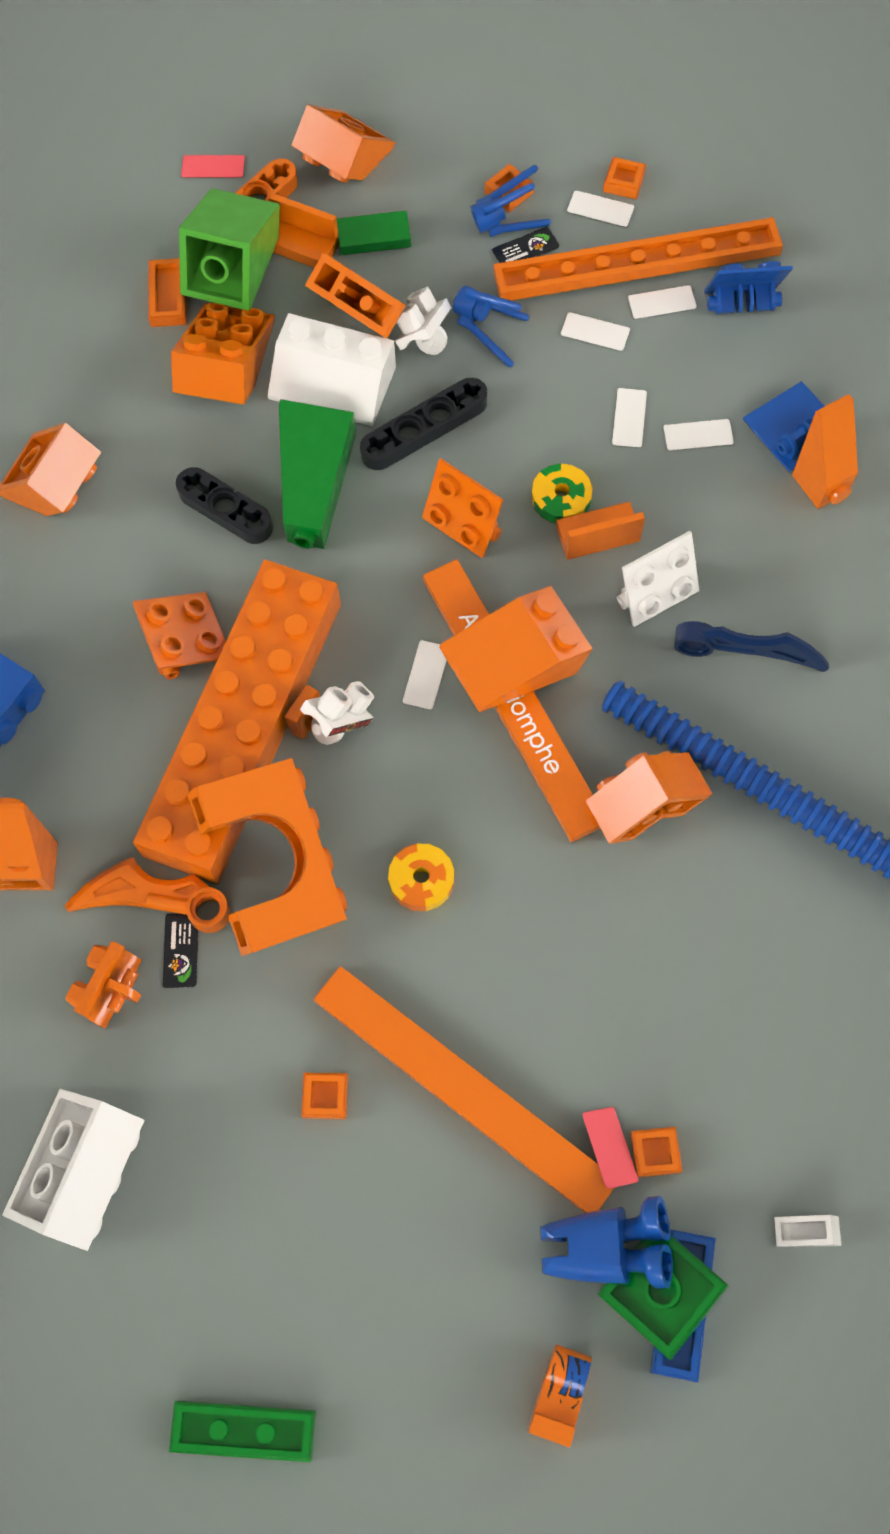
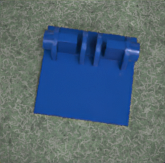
[704,261,793,314]
[743,381,825,473]

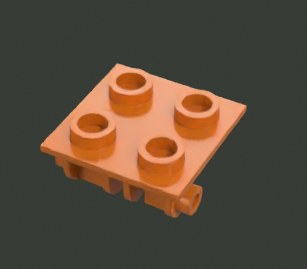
[422,458,504,558]
[132,592,226,680]

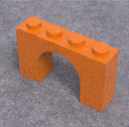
[187,758,347,956]

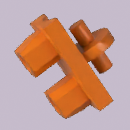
[65,941,142,1029]

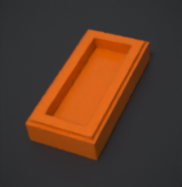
[148,258,187,327]

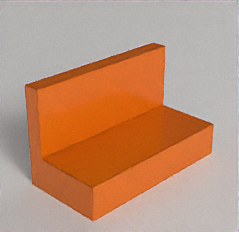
[268,193,340,268]
[556,501,645,560]

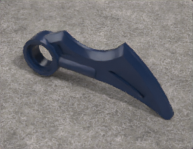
[674,621,829,672]

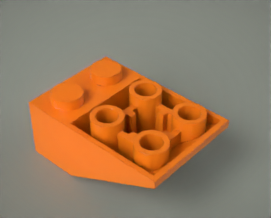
[171,302,275,405]
[0,797,58,891]

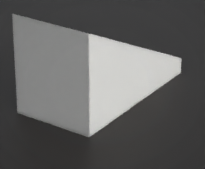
[774,1215,842,1247]

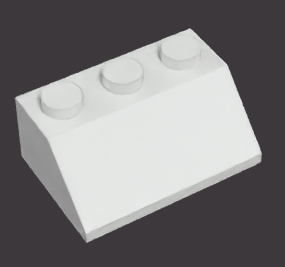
[268,313,396,427]
[2,1089,144,1251]

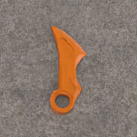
[65,857,231,933]

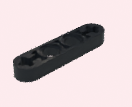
[360,378,487,470]

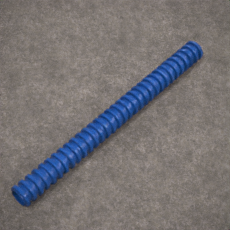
[602,680,890,879]

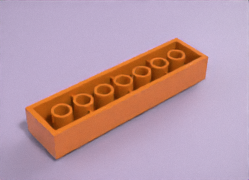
[133,559,341,885]

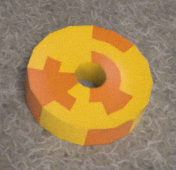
[388,843,455,911]

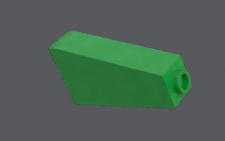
[279,399,356,549]

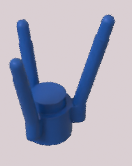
[470,165,551,237]
[453,286,529,367]

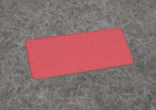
[181,155,245,177]
[582,1107,639,1189]

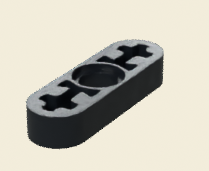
[176,467,273,544]

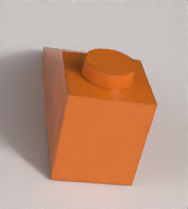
[305,253,406,339]
[792,394,858,509]

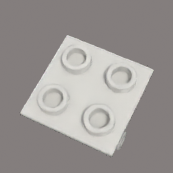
[617,531,699,627]

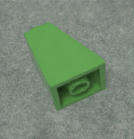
[179,188,280,311]

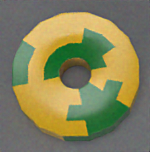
[531,463,593,523]

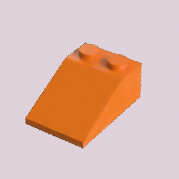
[439,586,593,712]

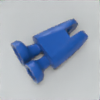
[540,1196,673,1289]

